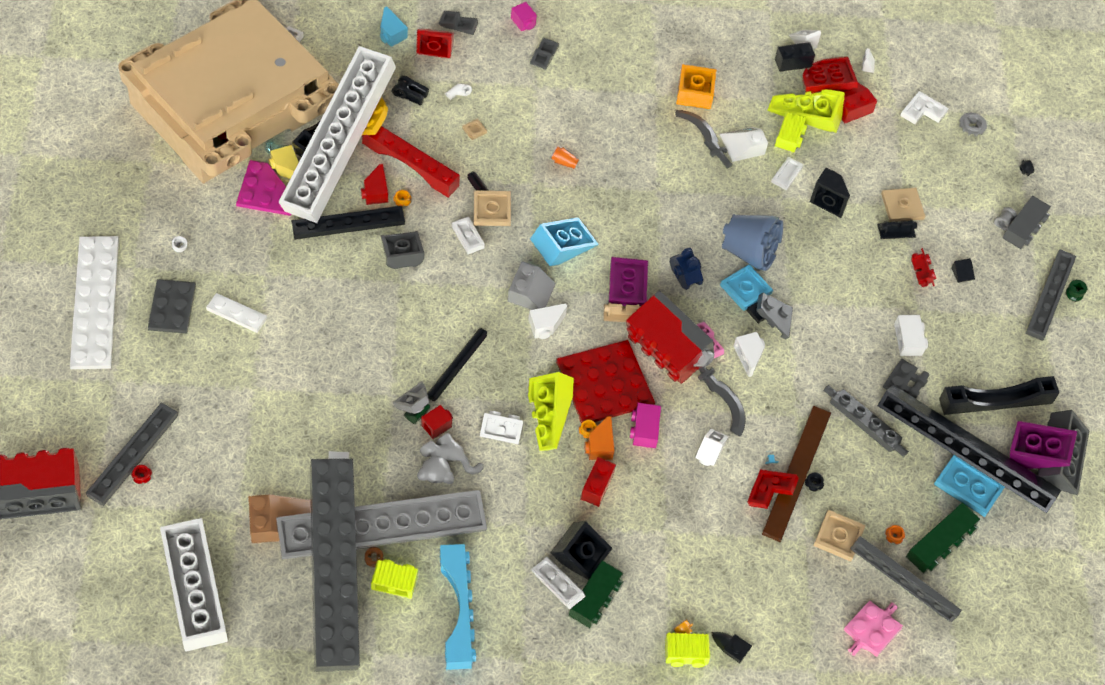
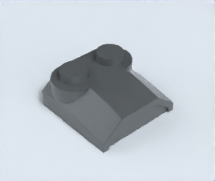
[381,231,425,269]

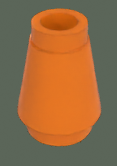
[551,147,579,169]

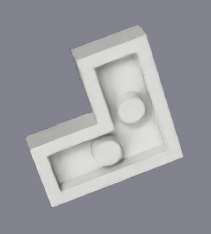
[900,91,949,124]

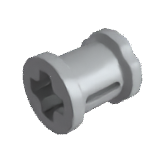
[994,207,1017,231]

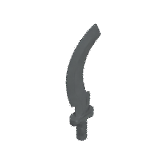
[675,110,732,168]
[698,367,746,436]

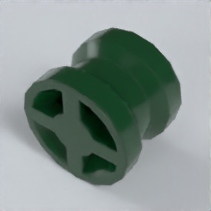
[1066,279,1088,302]

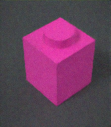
[511,2,537,32]

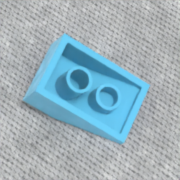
[530,217,599,266]

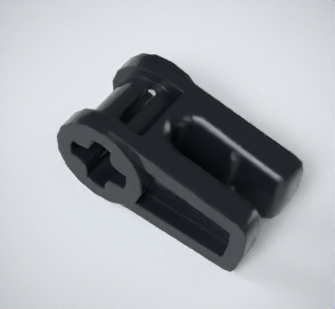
[392,75,429,105]

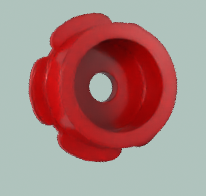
[131,465,152,484]

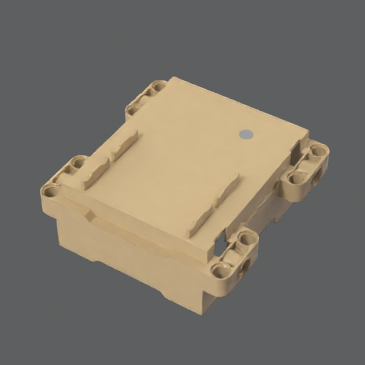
[118,0,339,184]

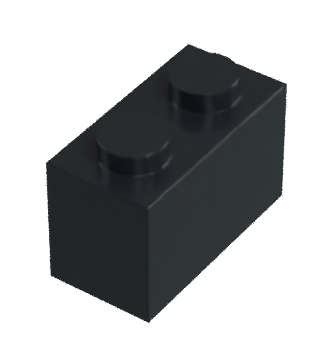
[775,42,815,72]

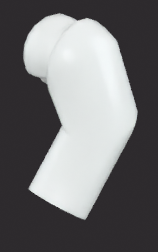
[445,84,472,100]

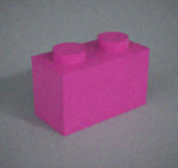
[629,403,661,448]

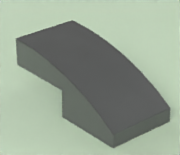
[439,11,478,35]
[530,37,559,70]

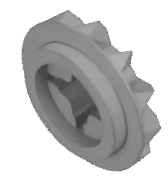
[959,112,987,137]

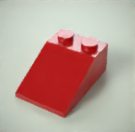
[835,83,877,124]

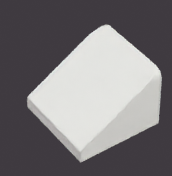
[862,48,875,73]

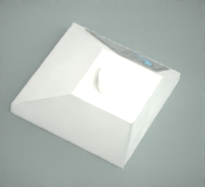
[720,127,768,162]

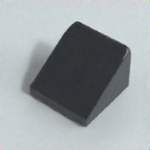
[951,258,975,283]

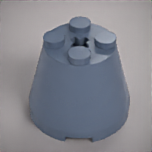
[722,214,783,271]

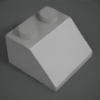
[508,261,556,310]

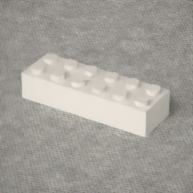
[160,518,228,652]

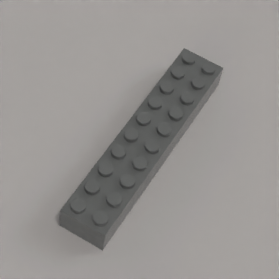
[310,459,360,672]

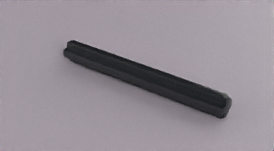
[427,328,487,402]

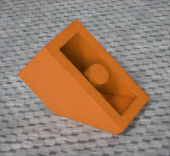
[584,417,614,460]

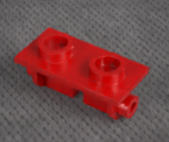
[911,248,937,287]

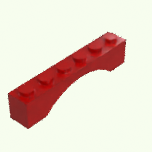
[362,126,460,198]

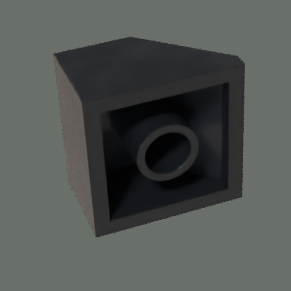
[810,168,850,218]
[551,521,613,580]

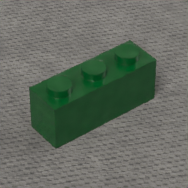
[569,560,624,628]

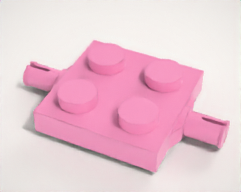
[844,601,903,657]

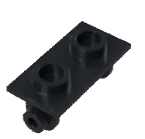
[877,220,917,239]

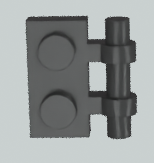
[883,358,929,399]

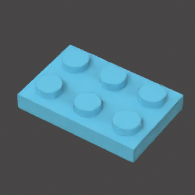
[934,455,1005,517]

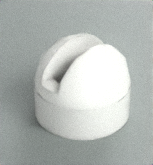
[172,236,187,253]

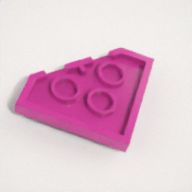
[236,160,291,216]

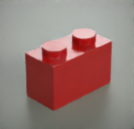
[581,457,616,507]

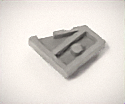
[392,381,430,414]

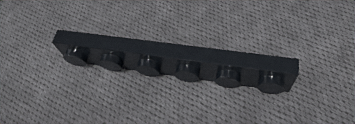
[291,206,405,240]

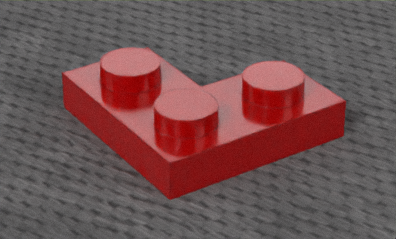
[747,469,799,509]

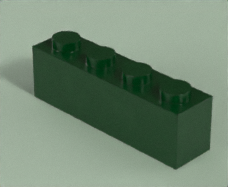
[906,502,980,574]

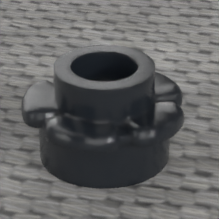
[1019,160,1034,176]
[805,472,824,492]

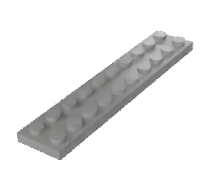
[276,490,487,560]

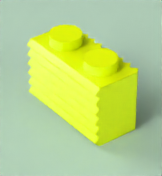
[775,112,808,153]
[371,559,418,599]
[665,633,710,668]

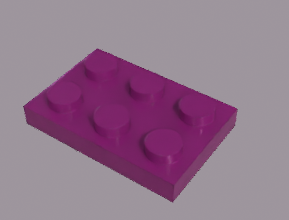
[608,257,648,306]

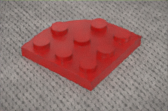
[802,57,858,93]

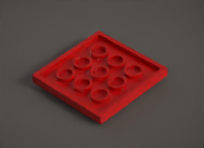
[556,340,655,423]

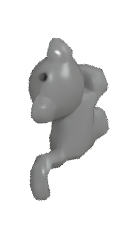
[417,433,484,484]

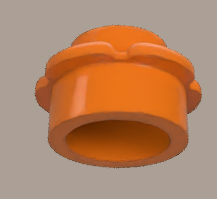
[885,525,905,544]

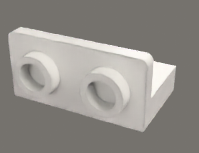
[480,410,524,445]

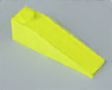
[767,89,844,133]
[528,372,574,451]

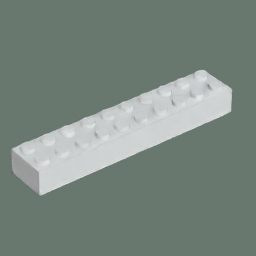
[279,46,396,223]

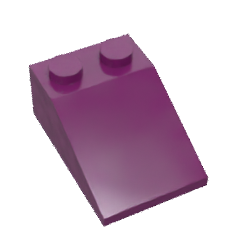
[1010,421,1077,469]

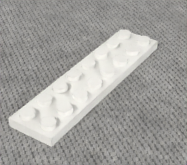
[70,236,119,369]

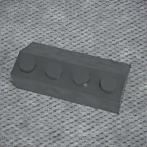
[1038,410,1090,496]

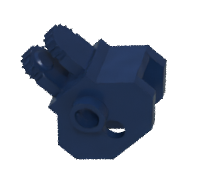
[669,248,704,290]

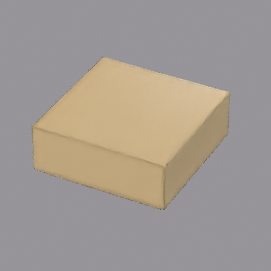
[462,119,487,140]

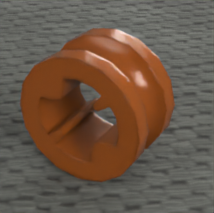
[365,547,383,567]

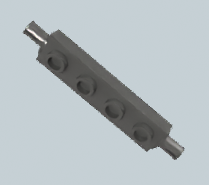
[823,385,909,458]

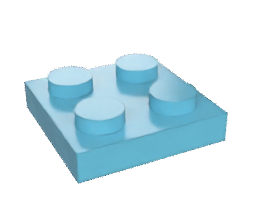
[720,264,773,311]

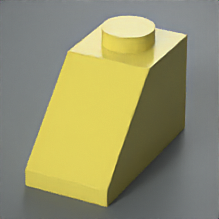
[268,145,299,179]

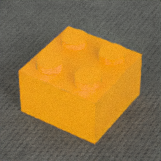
[676,64,717,109]

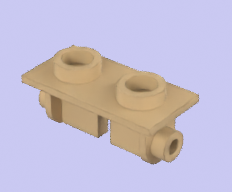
[604,302,641,322]

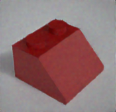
[416,28,454,59]

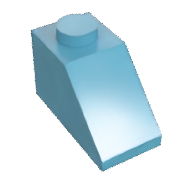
[380,6,408,47]

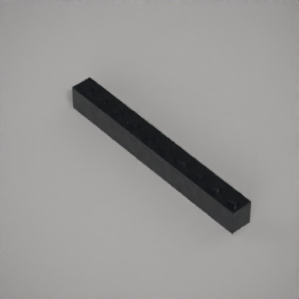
[877,385,1062,513]

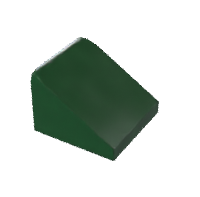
[404,404,430,424]

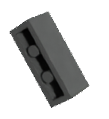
[1003,195,1051,249]

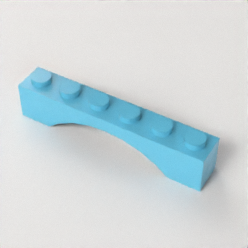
[440,544,476,670]

